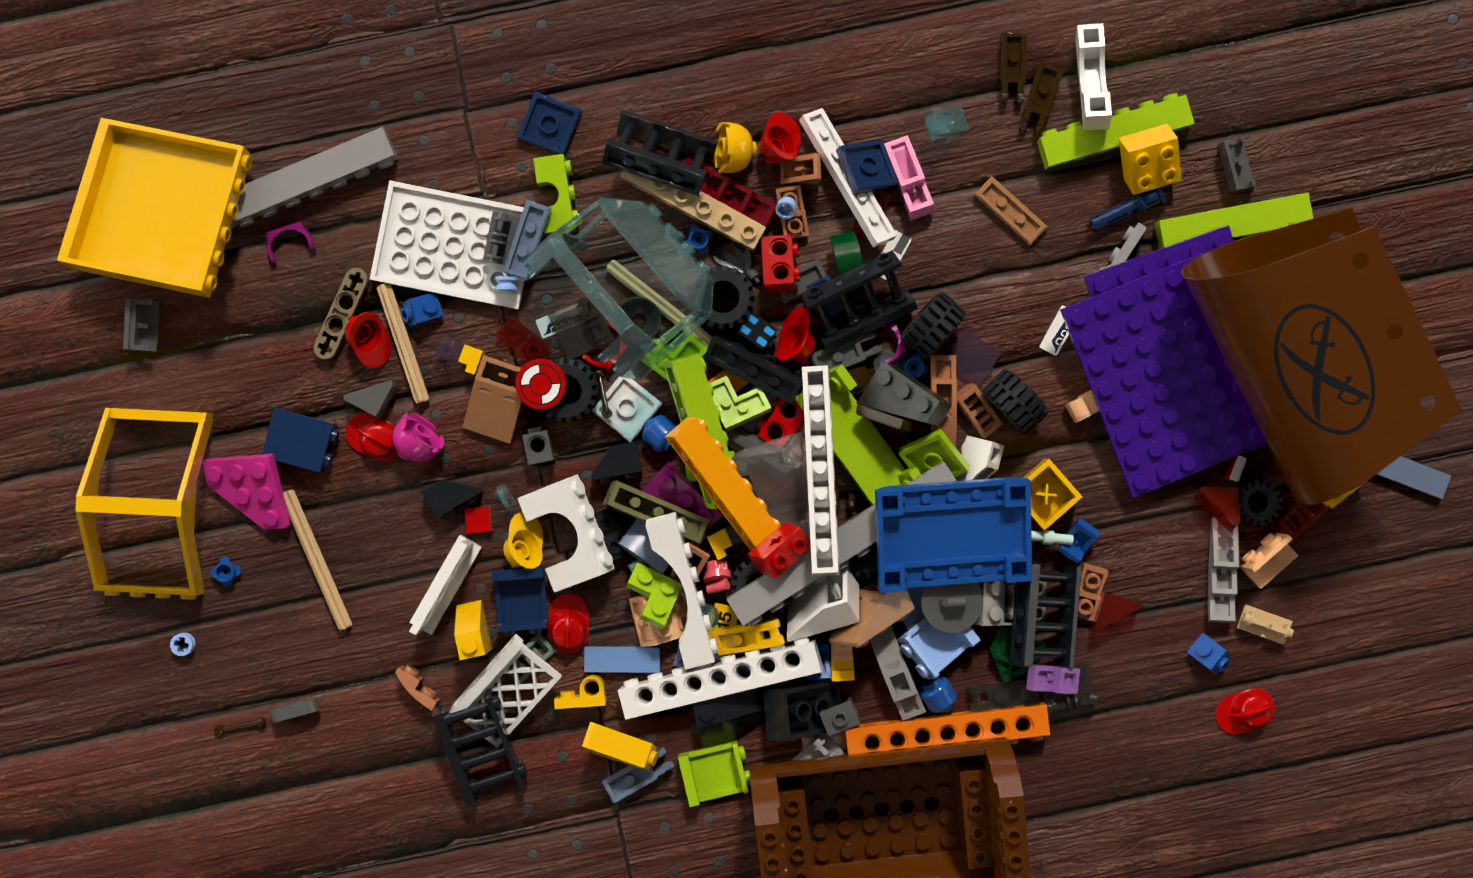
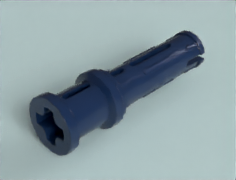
[1089,187,1166,232]

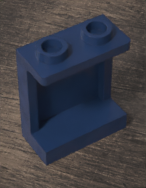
[262,408,340,472]
[491,566,549,636]

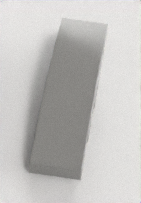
[1208,517,1239,623]

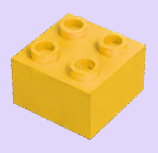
[1119,124,1182,195]
[1023,459,1082,531]

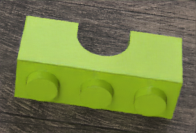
[533,154,580,236]

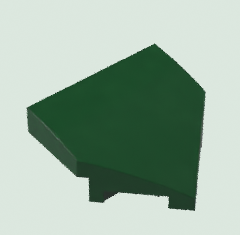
[989,626,1046,683]

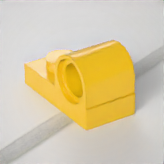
[554,674,607,709]

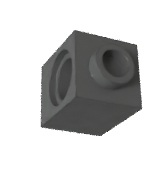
[522,426,556,465]

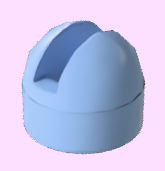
[775,196,797,219]

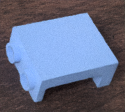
[897,617,980,679]

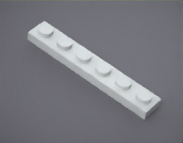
[799,108,897,248]

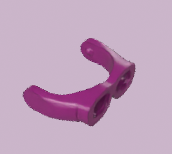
[266,222,316,264]
[877,321,907,366]

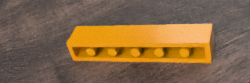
[665,417,781,551]

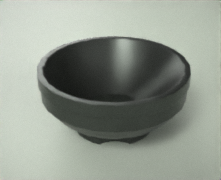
[615,297,661,343]

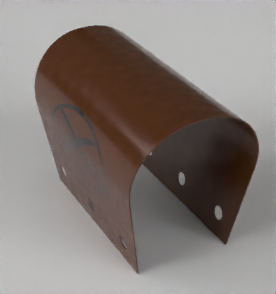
[1182,208,1462,505]

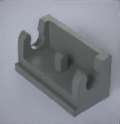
[1217,136,1257,193]
[123,299,161,352]

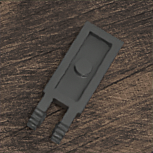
[810,331,884,369]

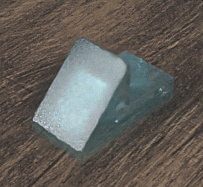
[924,105,969,141]

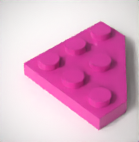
[202,454,291,530]

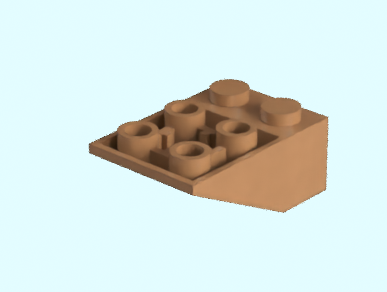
[462,355,524,444]
[829,579,915,648]

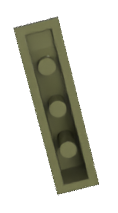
[602,481,709,543]

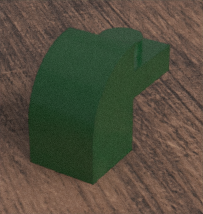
[829,230,863,292]

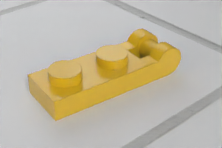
[712,618,785,656]

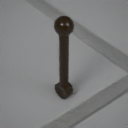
[595,369,613,418]
[214,717,266,735]

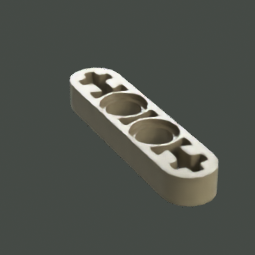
[314,268,369,360]

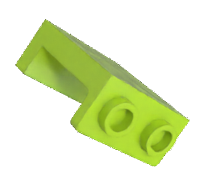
[678,740,751,807]

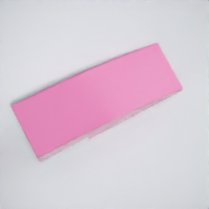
[884,135,934,220]

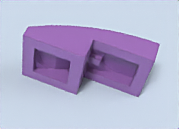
[1026,664,1080,694]

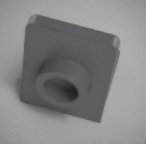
[820,696,860,736]

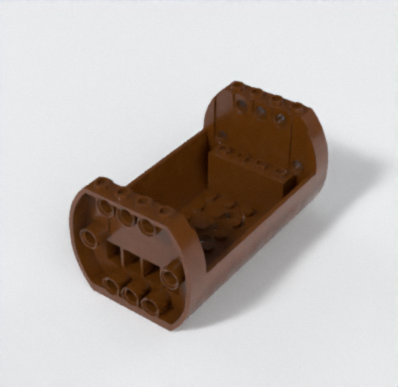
[749,737,1031,878]

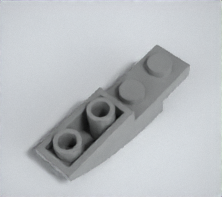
[870,625,926,721]

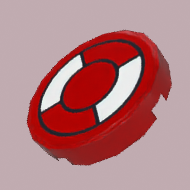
[515,359,567,410]

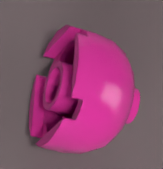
[392,413,444,463]

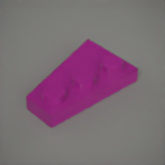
[641,462,723,532]

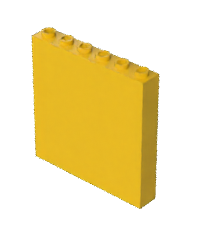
[57,118,252,298]

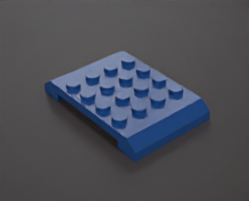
[875,477,1032,593]

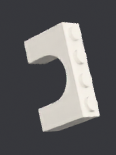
[517,474,615,592]

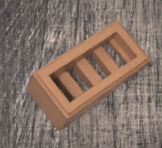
[957,383,1003,439]

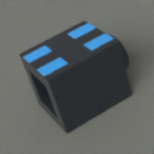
[737,312,777,350]

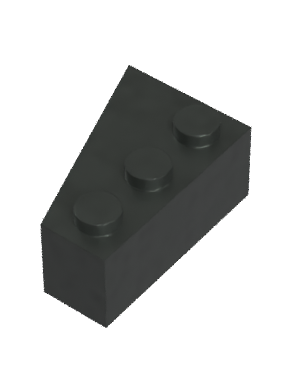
[856,361,952,426]

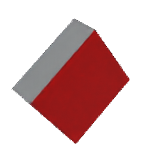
[1223,455,1247,482]
[464,506,493,534]

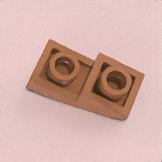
[775,184,809,239]
[1078,562,1109,621]
[395,665,440,711]

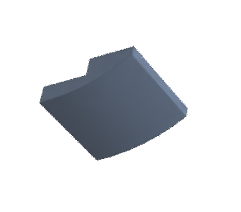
[618,519,687,574]

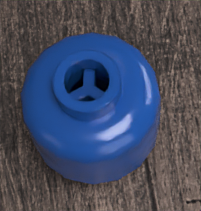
[642,415,677,452]
[920,676,957,714]

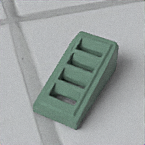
[506,633,556,684]

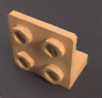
[1239,533,1298,589]
[628,591,688,647]

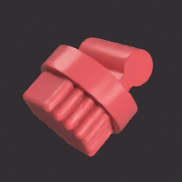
[702,560,731,595]

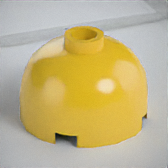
[714,122,757,173]

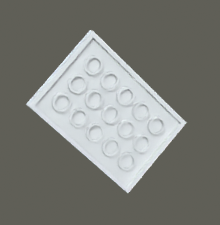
[370,180,525,310]

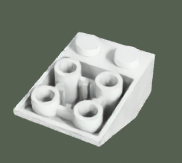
[787,565,859,642]

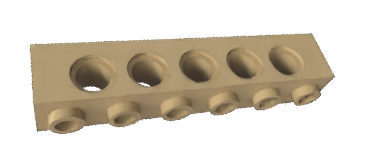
[620,171,766,252]

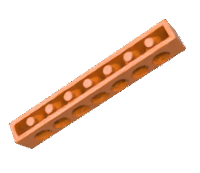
[844,702,1050,755]

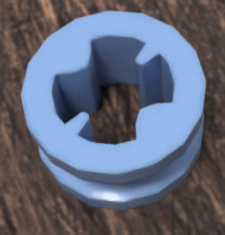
[495,276,518,291]
[170,633,196,656]

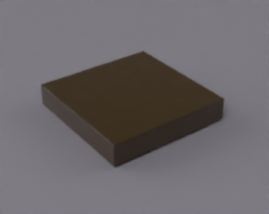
[856,404,922,434]

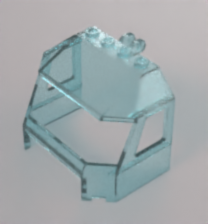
[522,197,714,380]

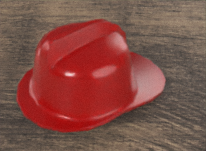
[759,112,801,164]
[776,307,816,365]
[345,312,392,368]
[345,413,398,462]
[549,594,589,654]
[1215,688,1275,735]

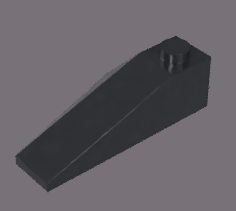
[692,680,792,749]

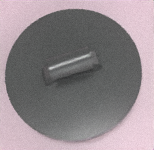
[920,582,983,633]

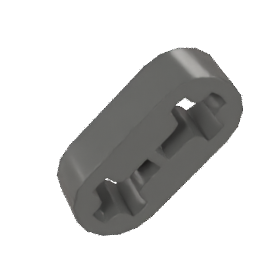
[270,698,319,723]

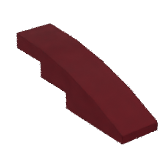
[685,157,777,229]

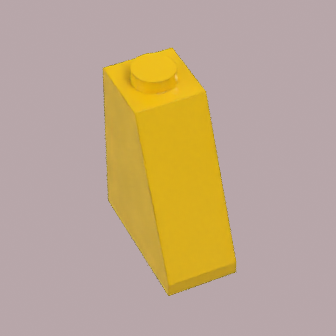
[454,600,492,660]
[582,722,658,772]

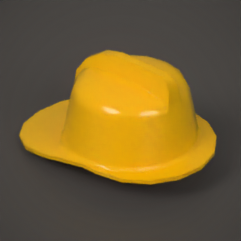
[503,512,543,569]

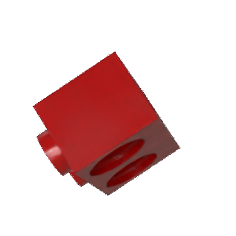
[761,235,800,293]
[756,397,804,452]

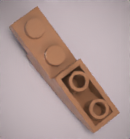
[930,355,957,447]

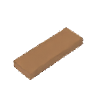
[974,176,1047,246]

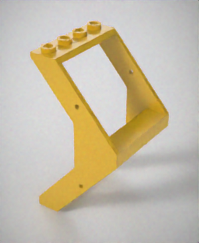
[75,408,213,600]

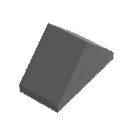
[343,380,398,420]

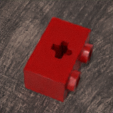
[748,522,811,579]

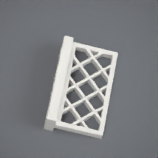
[409,535,482,635]
[450,634,561,747]

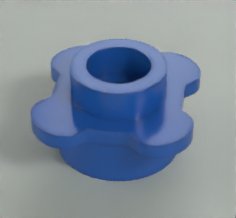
[685,225,713,254]
[899,353,929,379]
[211,557,241,587]

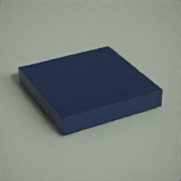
[516,91,582,156]
[836,140,899,195]

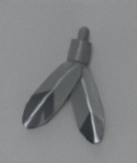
[713,242,760,284]

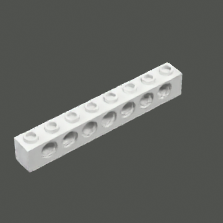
[802,365,840,576]
[618,637,823,720]

